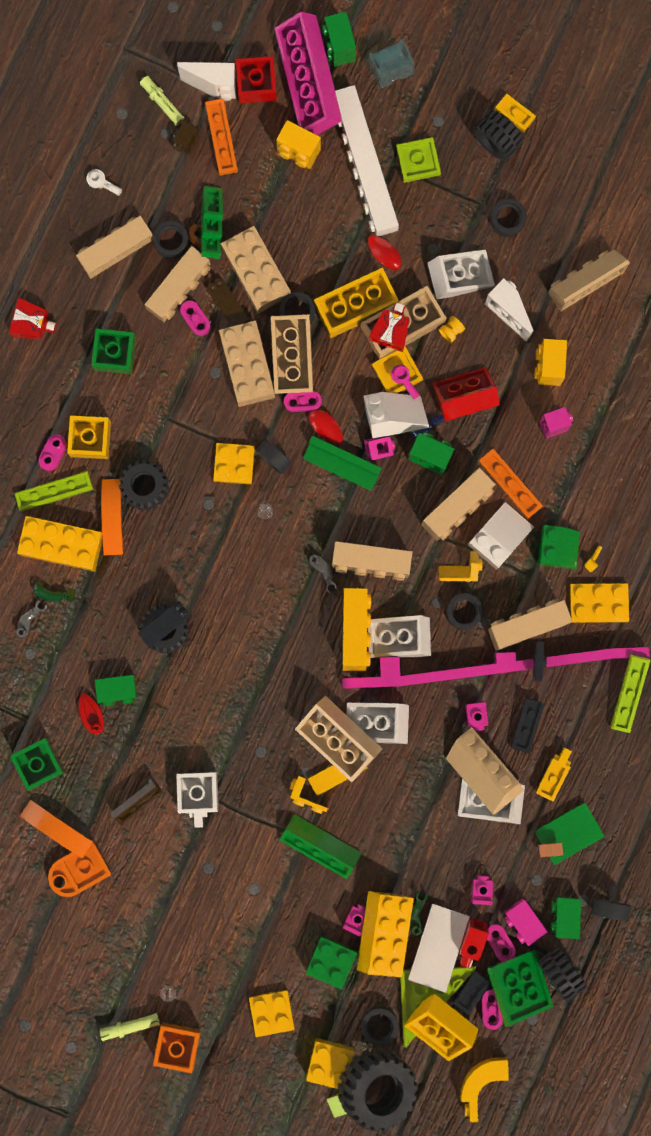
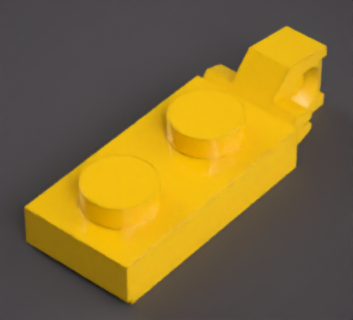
[535,748,572,801]

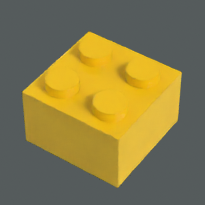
[276,120,321,169]
[535,339,567,386]
[67,416,111,459]
[306,1038,354,1089]

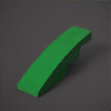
[201,186,223,259]

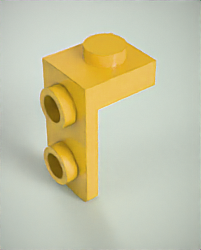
[439,551,482,582]
[290,776,328,814]

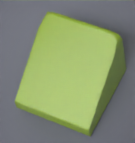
[327,1093,347,1118]

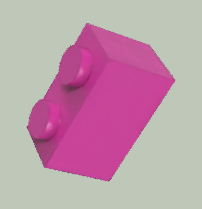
[539,407,573,439]
[504,898,548,946]

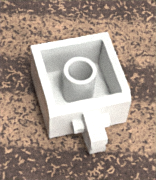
[177,772,218,828]

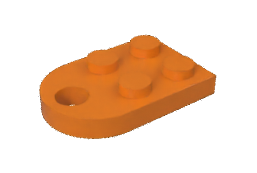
[48,840,112,897]

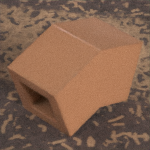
[539,842,563,857]

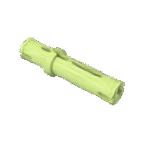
[140,76,185,126]
[100,1013,160,1041]

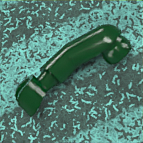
[33,582,75,602]
[409,891,428,936]

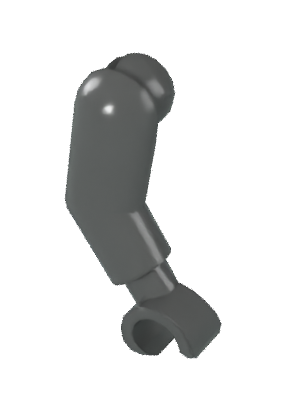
[309,555,338,594]
[16,600,48,638]

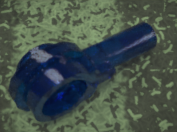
[408,415,444,438]

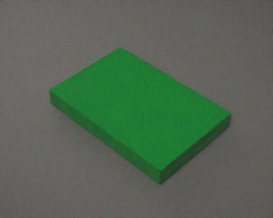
[534,802,605,865]

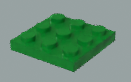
[487,950,553,1026]

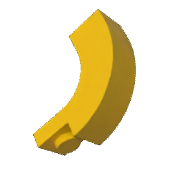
[460,1057,509,1122]

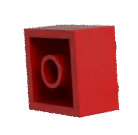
[236,56,277,103]

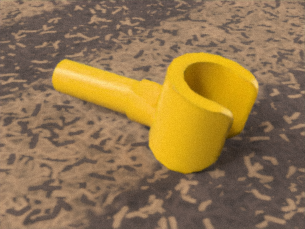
[585,546,602,572]

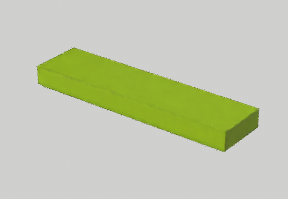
[14,471,94,512]
[610,654,650,733]

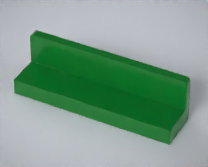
[303,436,381,491]
[279,815,361,879]

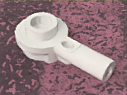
[87,169,122,196]

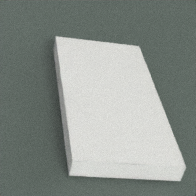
[408,904,470,993]

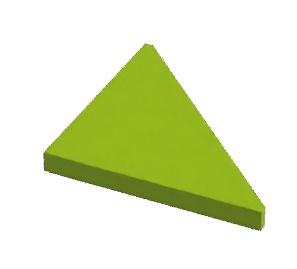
[400,966,476,1047]

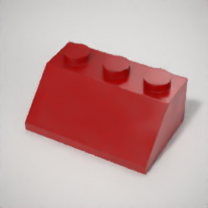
[432,367,500,421]

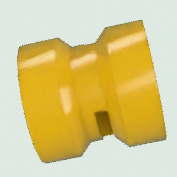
[438,316,465,343]

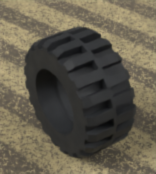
[338,1048,417,1131]

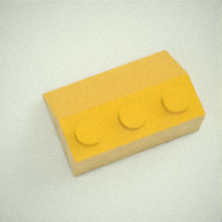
[404,994,479,1061]

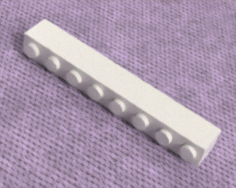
[335,85,399,236]

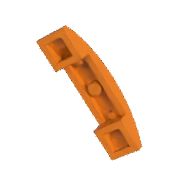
[101,479,123,556]
[20,800,94,859]

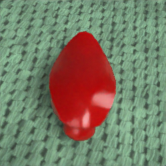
[368,235,401,270]
[309,409,343,443]
[78,693,104,735]

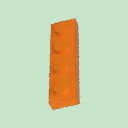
[205,98,238,176]
[478,449,543,519]

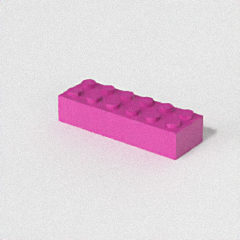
[275,12,343,135]

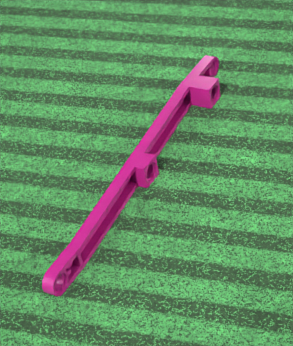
[342,647,650,689]

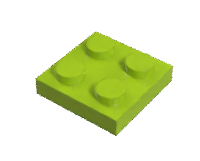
[396,138,441,183]

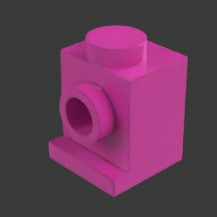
[364,436,395,460]
[465,702,488,731]
[471,875,493,905]
[343,904,366,937]

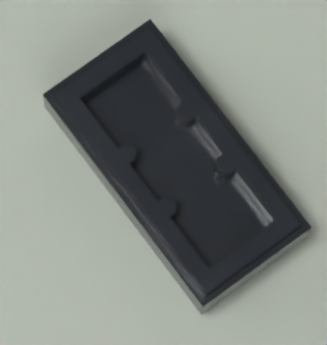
[533,642,547,682]
[452,971,491,1015]

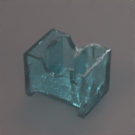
[368,39,415,89]

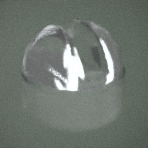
[258,503,273,519]
[160,985,176,1002]

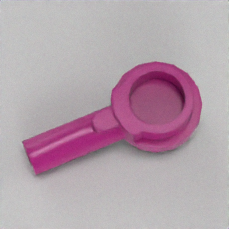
[391,365,420,399]

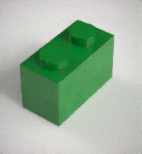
[95,675,138,707]
[551,896,581,939]

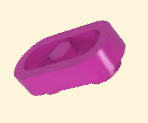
[180,301,210,336]
[284,391,322,412]
[39,434,67,471]
[487,924,516,961]
[482,989,503,1030]

